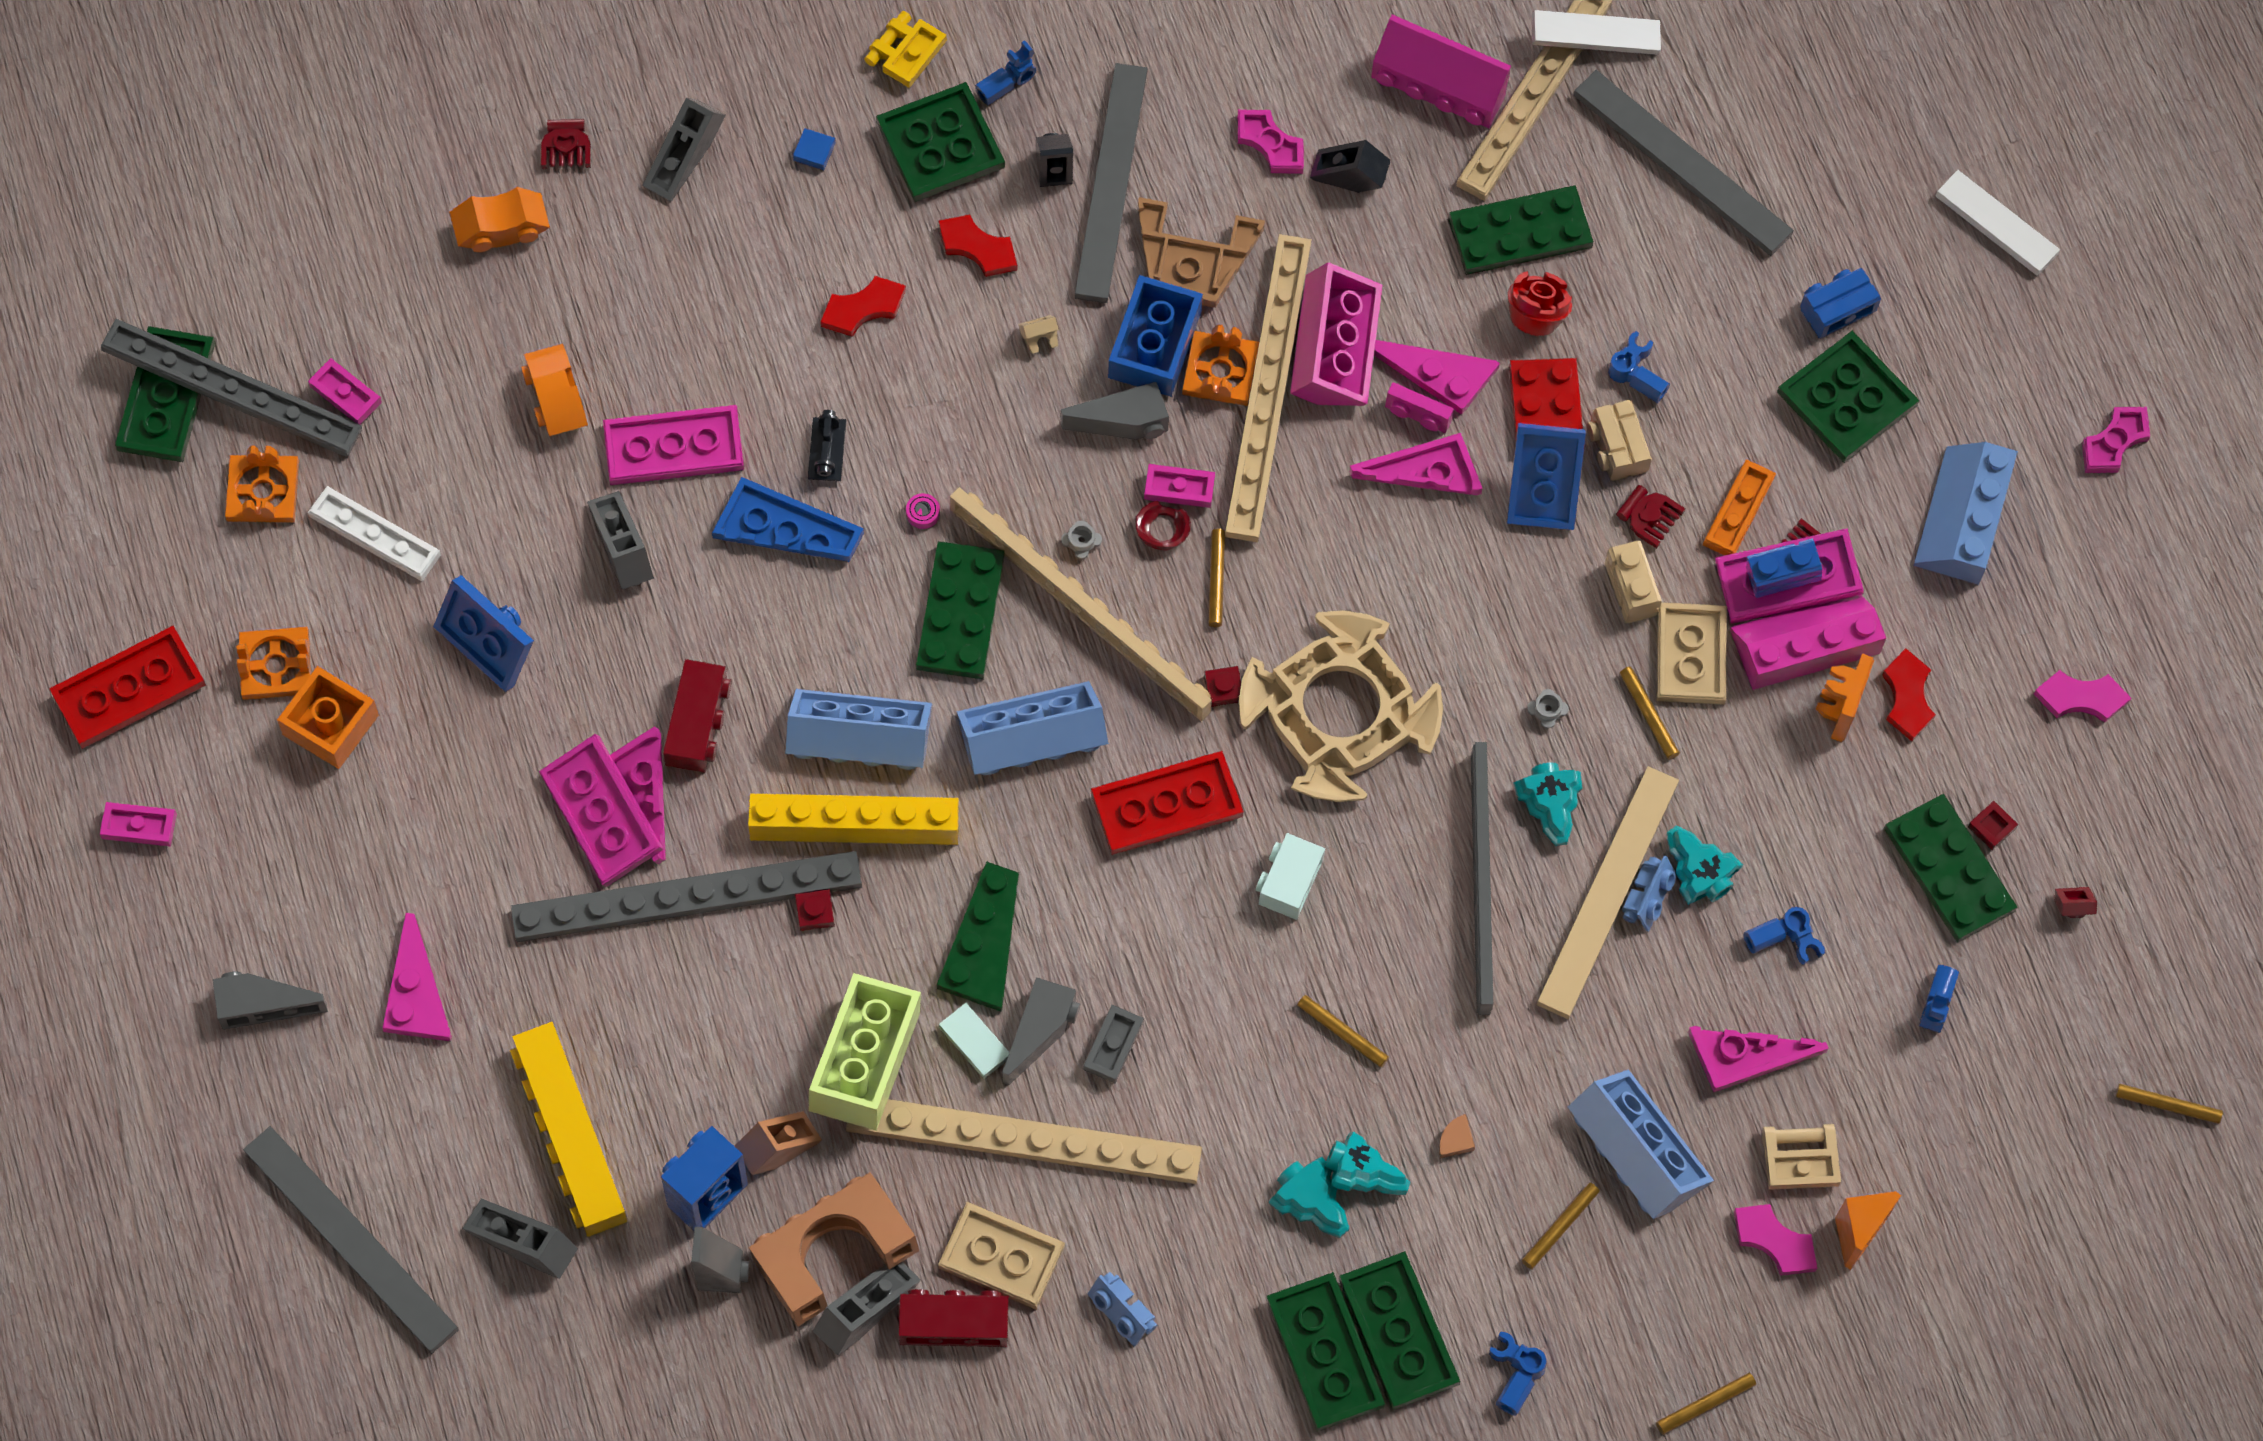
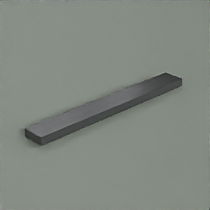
[1075,63,1148,304]
[1574,70,1794,256]
[101,318,362,458]
[1471,742,1493,1015]
[243,1126,459,1354]

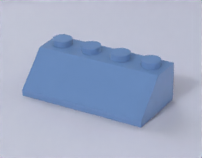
[1913,442,2018,585]
[956,681,1109,775]
[785,689,932,770]
[1568,1069,1714,1219]

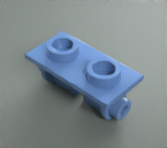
[1622,856,1676,932]
[1088,1272,1158,1347]

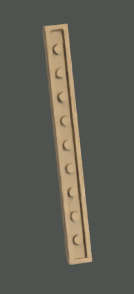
[1225,234,1312,542]
[950,487,1212,722]
[846,1099,1202,1184]

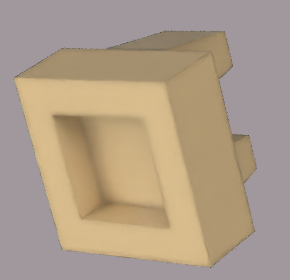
[1018,315,1059,353]

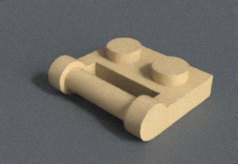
[1762,1124,1841,1190]

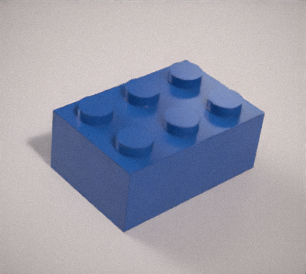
[1108,275,1203,397]
[661,1126,748,1231]

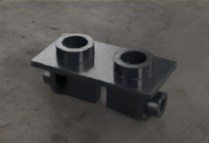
[808,409,847,481]

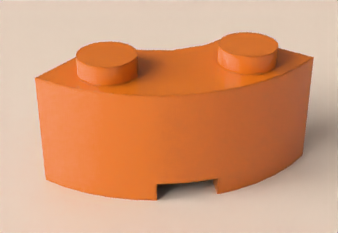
[449,187,550,252]
[521,344,588,436]

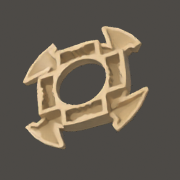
[1239,610,1443,802]

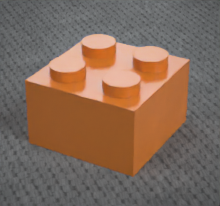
[277,666,379,769]

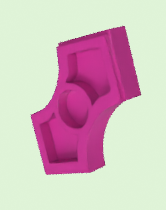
[1237,109,1304,174]
[2082,407,2150,473]
[2034,670,2132,722]
[1734,1204,1818,1276]

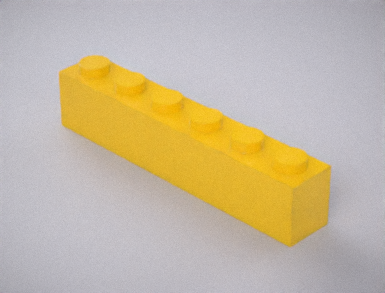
[748,793,959,845]
[510,1021,628,1237]

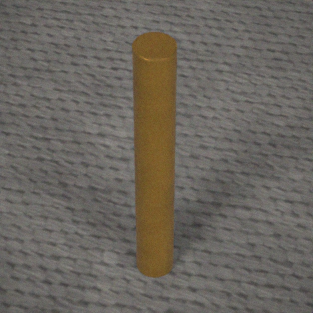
[1209,529,1225,627]
[1619,666,1680,760]
[1297,994,1389,1068]
[2115,1083,2223,1124]
[1522,1182,1600,1270]
[1656,1372,1756,1435]

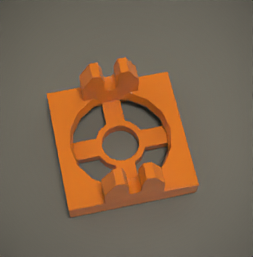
[1182,324,1260,406]
[225,446,299,523]
[236,627,311,700]
[1816,654,1874,742]

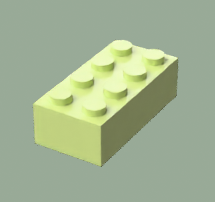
[809,973,921,1131]

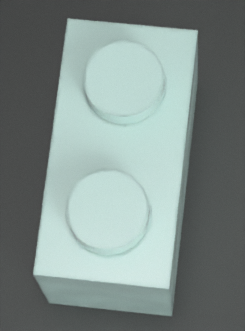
[1256,833,1325,920]

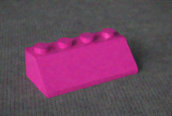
[1371,14,1511,128]
[1290,262,1383,406]
[1730,595,1887,690]

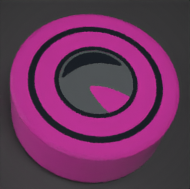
[906,493,940,529]

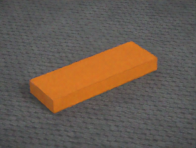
[1703,459,1776,556]

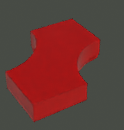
[938,214,1018,277]
[821,276,906,337]
[1882,648,1936,741]

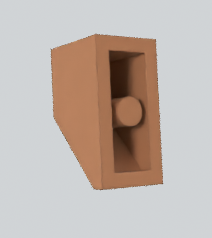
[734,1111,822,1175]

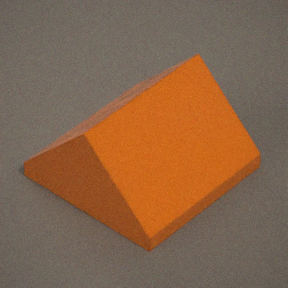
[1835,1191,1902,1270]

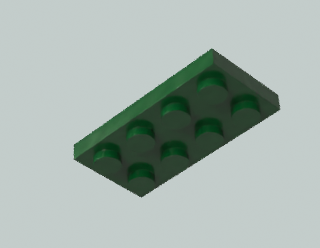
[1448,185,1594,275]
[115,326,215,462]
[916,541,1005,680]
[1883,793,2018,943]
[1338,1251,1461,1410]
[1266,1272,1385,1432]

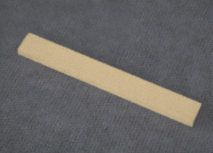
[1456,0,1612,201]
[1537,766,1679,1020]

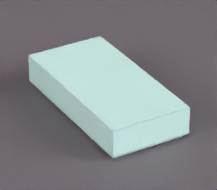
[939,1003,1010,1079]

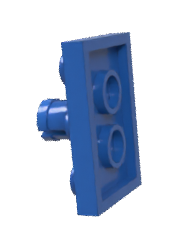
[1507,423,1586,530]
[433,575,534,692]

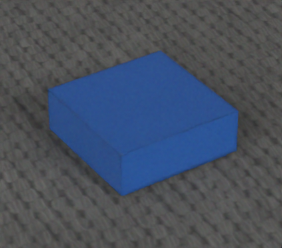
[793,128,836,171]

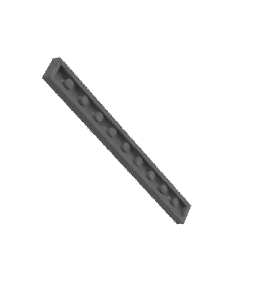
[511,851,862,942]

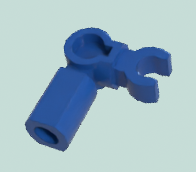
[975,40,1037,106]
[1608,331,1670,403]
[1743,907,1825,965]
[1919,965,1959,1033]
[1489,1331,1546,1416]

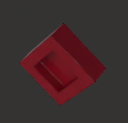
[1204,666,1241,707]
[1968,801,2019,851]
[2054,887,2097,918]
[795,889,835,931]

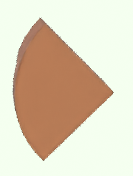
[1439,1114,1475,1159]

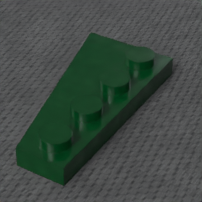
[937,861,1019,1012]

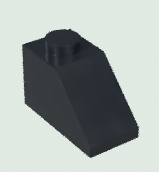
[1036,133,1073,187]
[1310,140,1391,193]

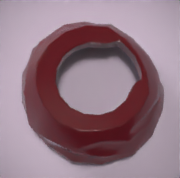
[1136,501,1191,551]

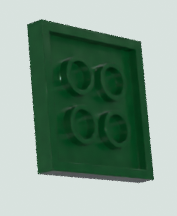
[876,82,1005,202]
[1777,330,1920,463]

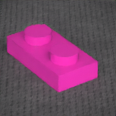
[308,358,382,425]
[1385,382,1454,433]
[1144,464,1215,508]
[100,802,177,847]

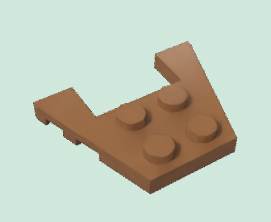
[1138,197,1265,308]

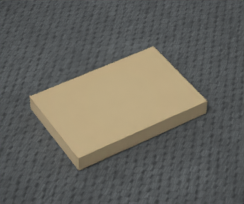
[1657,602,1727,705]
[938,1202,1065,1310]

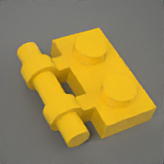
[864,11,947,88]

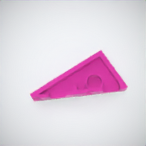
[1374,340,1500,415]
[1349,433,1483,496]
[610,727,666,865]
[383,913,452,1041]
[1688,1026,1829,1092]

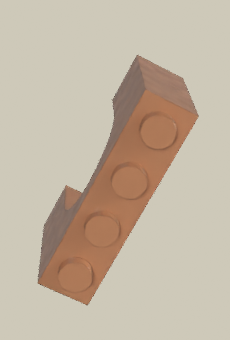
[749,1172,919,1327]

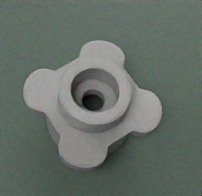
[1061,521,1102,559]
[1527,689,1569,728]

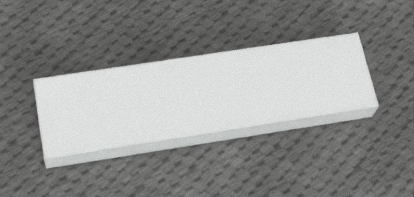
[1532,10,1661,55]
[1936,170,2060,276]
[308,486,441,581]

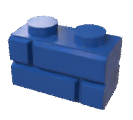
[1800,268,1881,339]
[1746,538,1823,598]

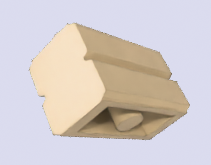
[1587,400,1652,481]
[1604,541,1662,623]

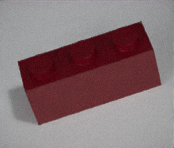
[663,659,732,773]
[899,1289,1009,1347]

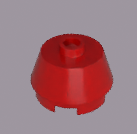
[1508,271,1572,336]

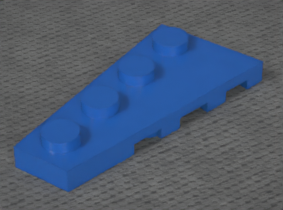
[712,477,864,562]

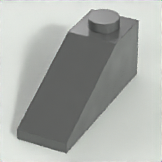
[642,97,726,201]
[1060,382,1169,440]
[587,491,654,589]
[213,971,328,1030]
[1002,977,1081,1085]
[463,1198,578,1279]
[691,1227,750,1293]
[813,1262,921,1355]

